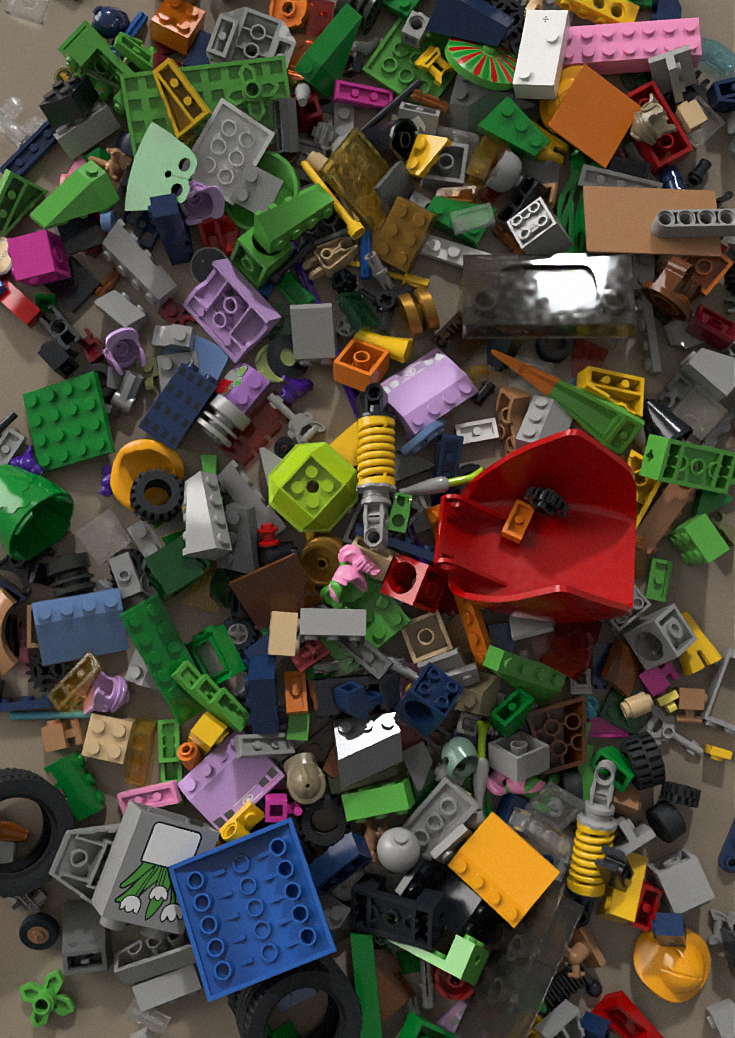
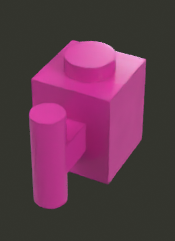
[637,661,680,697]
[265,794,302,822]

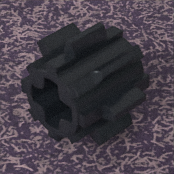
[331,269,358,296]

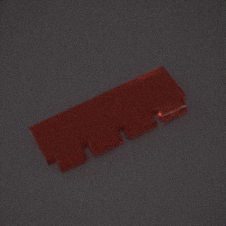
[219,389,295,466]

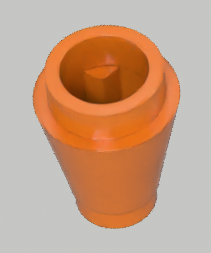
[0,820,30,843]

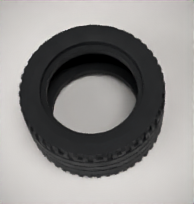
[0,767,75,898]
[235,955,363,1038]

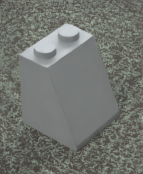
[290,303,337,366]
[677,348,735,404]

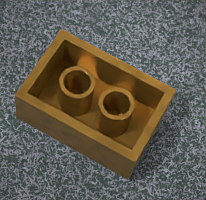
[371,196,438,273]

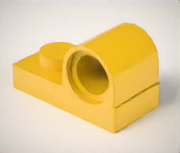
[218,800,265,843]

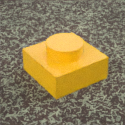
[704,744,733,762]

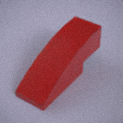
[0,276,43,329]

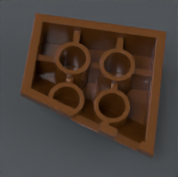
[526,695,587,775]

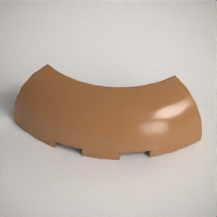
[496,386,531,456]
[0,587,19,677]

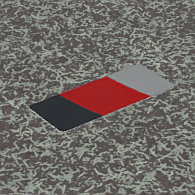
[210,369,239,402]

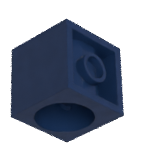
[393,662,464,736]

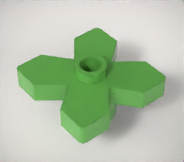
[224,62,280,122]
[19,969,76,1028]

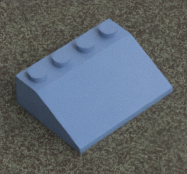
[32,588,128,666]

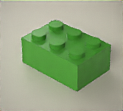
[668,513,730,566]
[341,776,417,823]

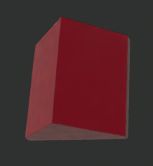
[685,304,735,351]

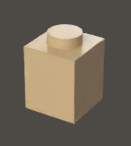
[674,99,708,136]

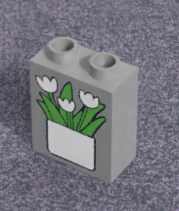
[91,800,220,940]

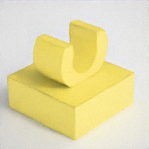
[652,688,679,713]

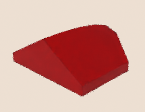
[197,214,239,256]

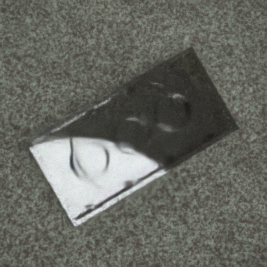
[462,253,636,339]

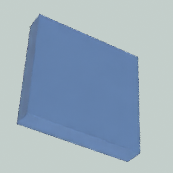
[399,417,447,455]

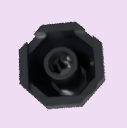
[486,322,528,372]

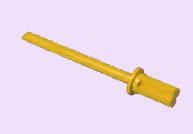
[349,260,430,289]

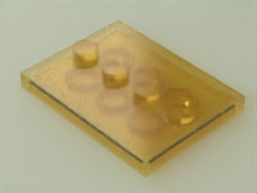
[318,127,391,233]

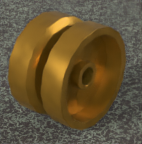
[397,286,440,339]
[299,533,346,586]

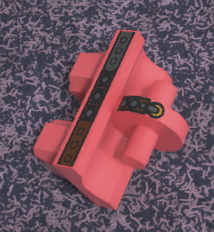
[289,638,331,674]

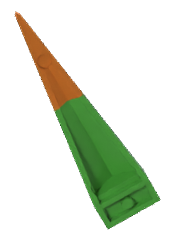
[491,349,645,455]

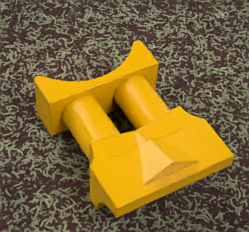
[414,45,455,88]

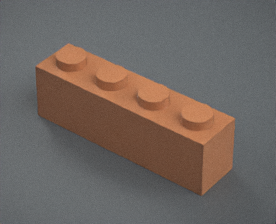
[635,483,697,556]

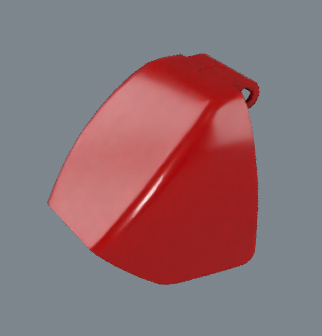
[433,429,637,623]

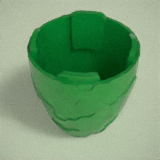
[0,464,74,561]

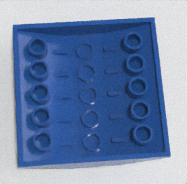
[168,817,337,1002]

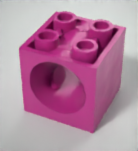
[7,230,72,287]

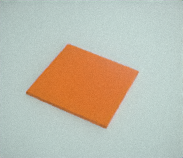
[547,64,641,169]

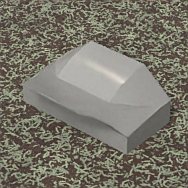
[662,314,705,349]

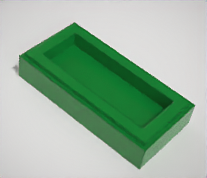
[275,271,317,305]

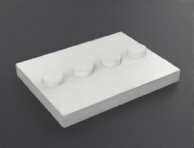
[180,98,275,205]

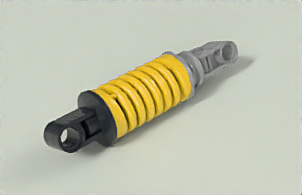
[356,383,397,551]
[565,760,618,927]

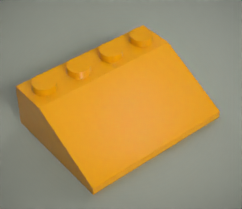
[447,812,560,928]

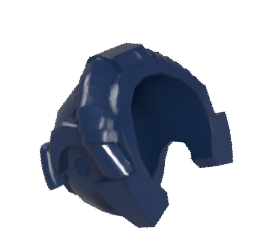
[91,5,130,46]

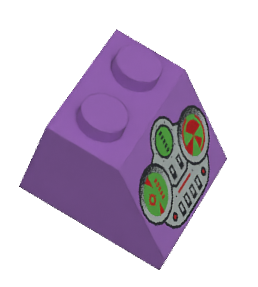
[222,361,272,416]

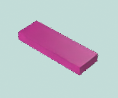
[333,79,394,111]

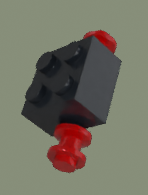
[257,523,299,565]

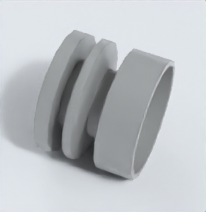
[195,394,251,448]

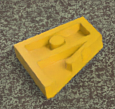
[406,133,452,178]

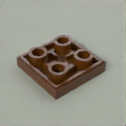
[601,639,642,697]

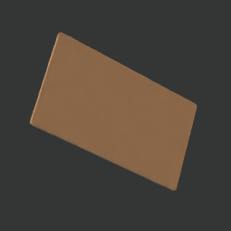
[583,186,722,257]

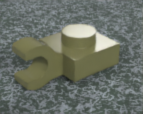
[136,356,159,394]
[709,510,735,547]

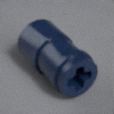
[659,165,687,190]

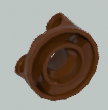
[640,256,702,323]

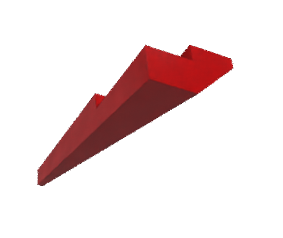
[590,990,664,1038]

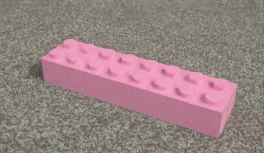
[562,17,702,75]

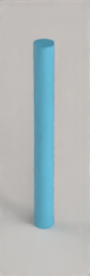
[10,710,95,720]

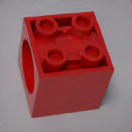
[380,552,448,614]

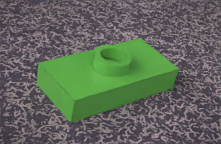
[644,558,673,602]

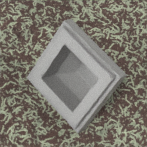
[455,711,481,737]

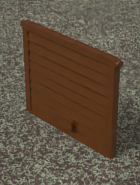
[229,553,324,630]

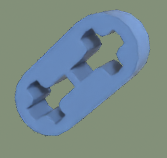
[100,207,118,232]

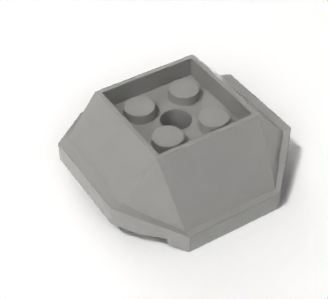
[206,7,296,71]

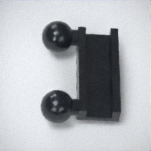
[538,964,603,1011]

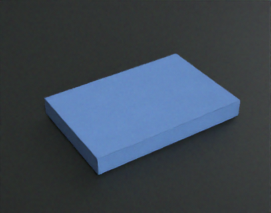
[163,335,230,384]

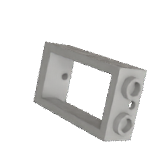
[698,647,735,736]

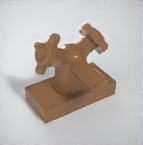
[88,148,134,192]
[360,816,390,868]
[555,925,606,979]

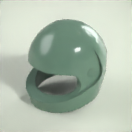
[441,737,479,781]

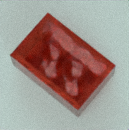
[539,621,603,681]

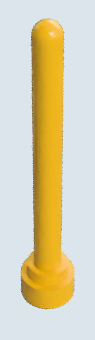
[301,160,366,240]

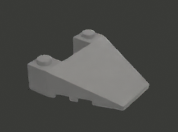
[49,823,120,904]

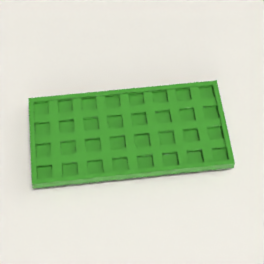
[119,55,291,158]

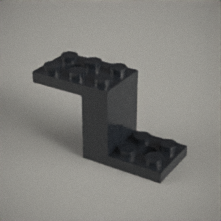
[395,854,506,946]

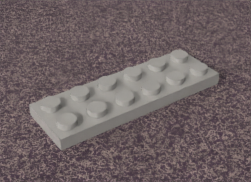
[364,775,479,895]

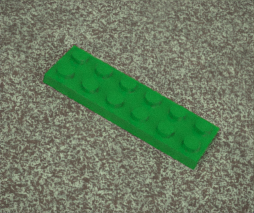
[118,594,206,726]

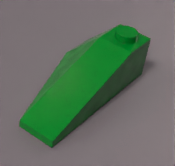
[293,3,363,98]

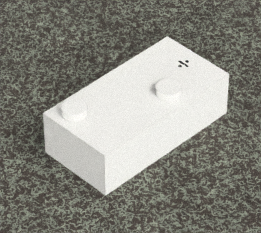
[513,10,570,100]

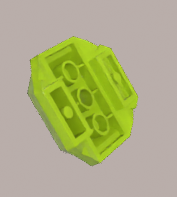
[268,442,358,533]

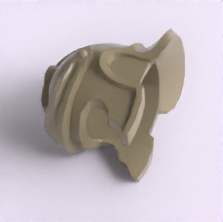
[630,93,677,145]
[283,753,326,805]

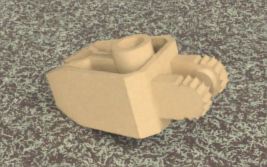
[302,237,358,281]

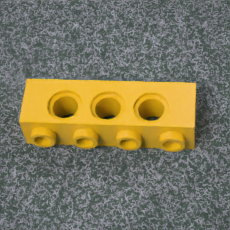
[554,0,640,25]

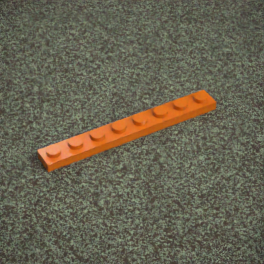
[425,504,492,669]

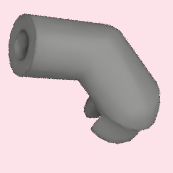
[351,35,380,56]

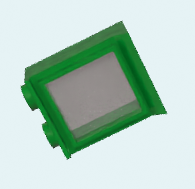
[186,624,246,685]

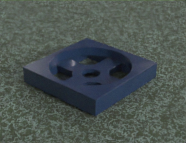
[121,210,160,251]

